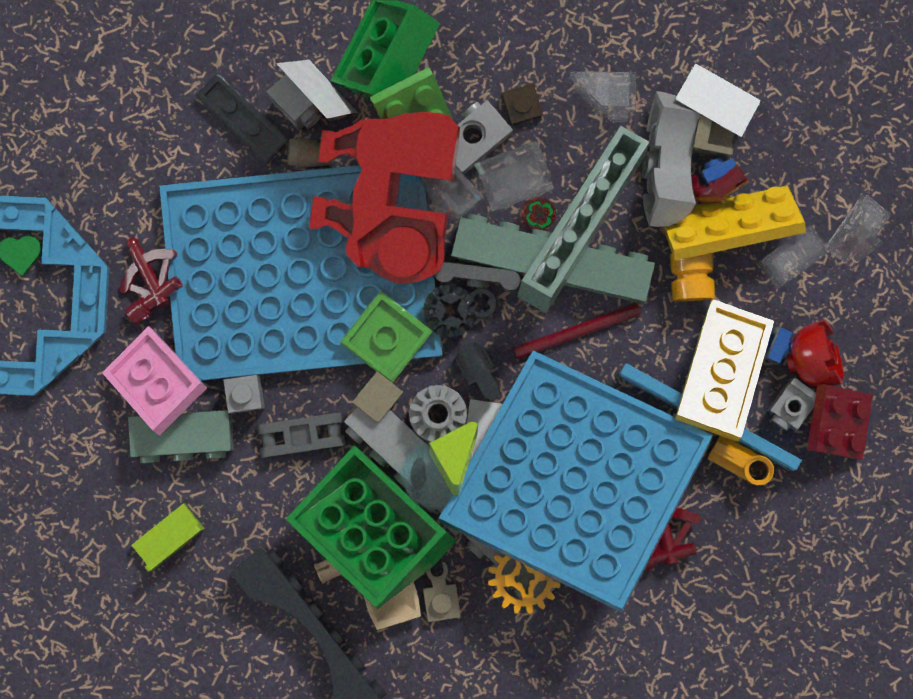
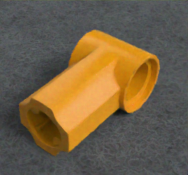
[707,436,774,485]

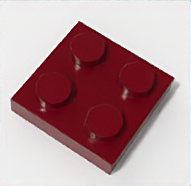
[807,384,873,460]

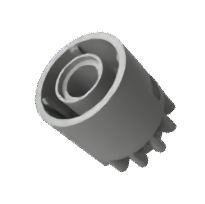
[409,385,467,442]

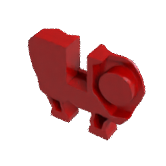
[309,112,460,284]

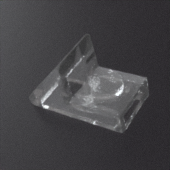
[825,194,891,267]

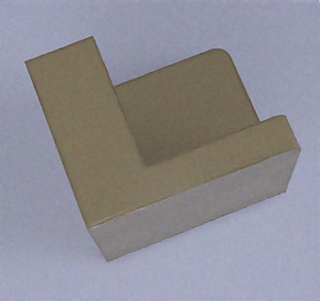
[692,115,734,159]
[351,371,403,422]

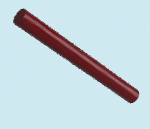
[513,303,641,360]

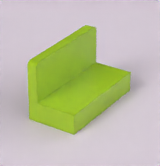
[131,503,205,572]

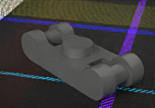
[435,262,520,293]
[256,412,346,458]

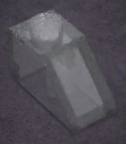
[568,72,636,122]
[757,225,830,289]

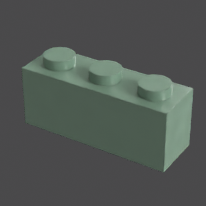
[128,410,234,463]

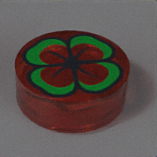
[521,196,556,230]

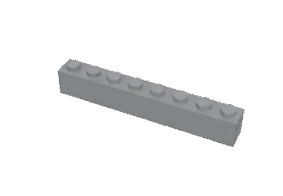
[344,408,560,601]

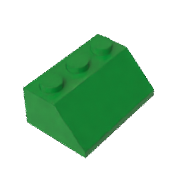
[330,0,440,102]

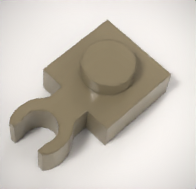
[423,562,461,622]

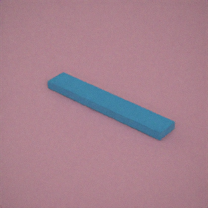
[618,363,802,471]

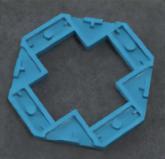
[0,196,110,396]

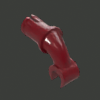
[691,165,749,204]

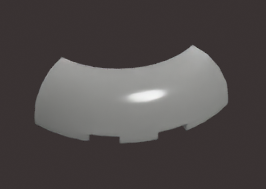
[642,91,700,227]

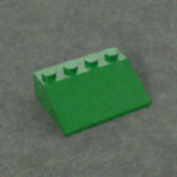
[286,445,456,609]

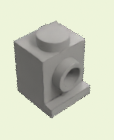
[767,378,816,431]

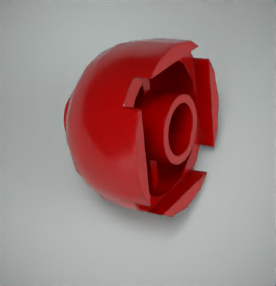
[786,320,844,388]

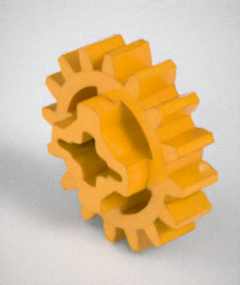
[488,554,560,614]

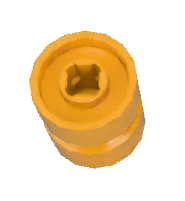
[670,253,715,302]

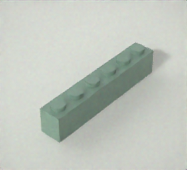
[517,126,649,313]
[451,214,655,304]

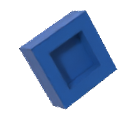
[699,157,736,186]
[763,327,792,363]

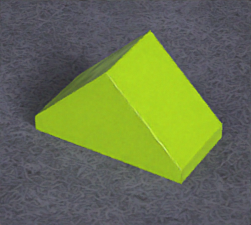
[429,421,478,496]

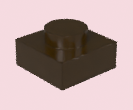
[502,83,543,126]

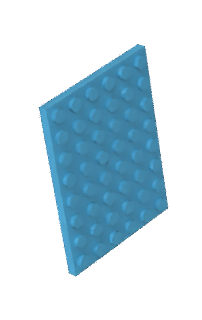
[159,165,442,381]

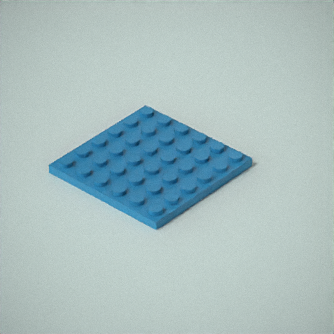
[439,351,713,613]

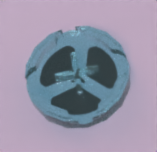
[403,442,452,508]

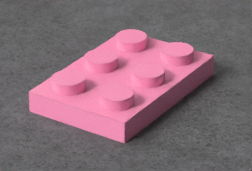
[102,326,207,436]

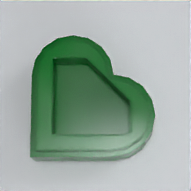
[0,236,43,277]

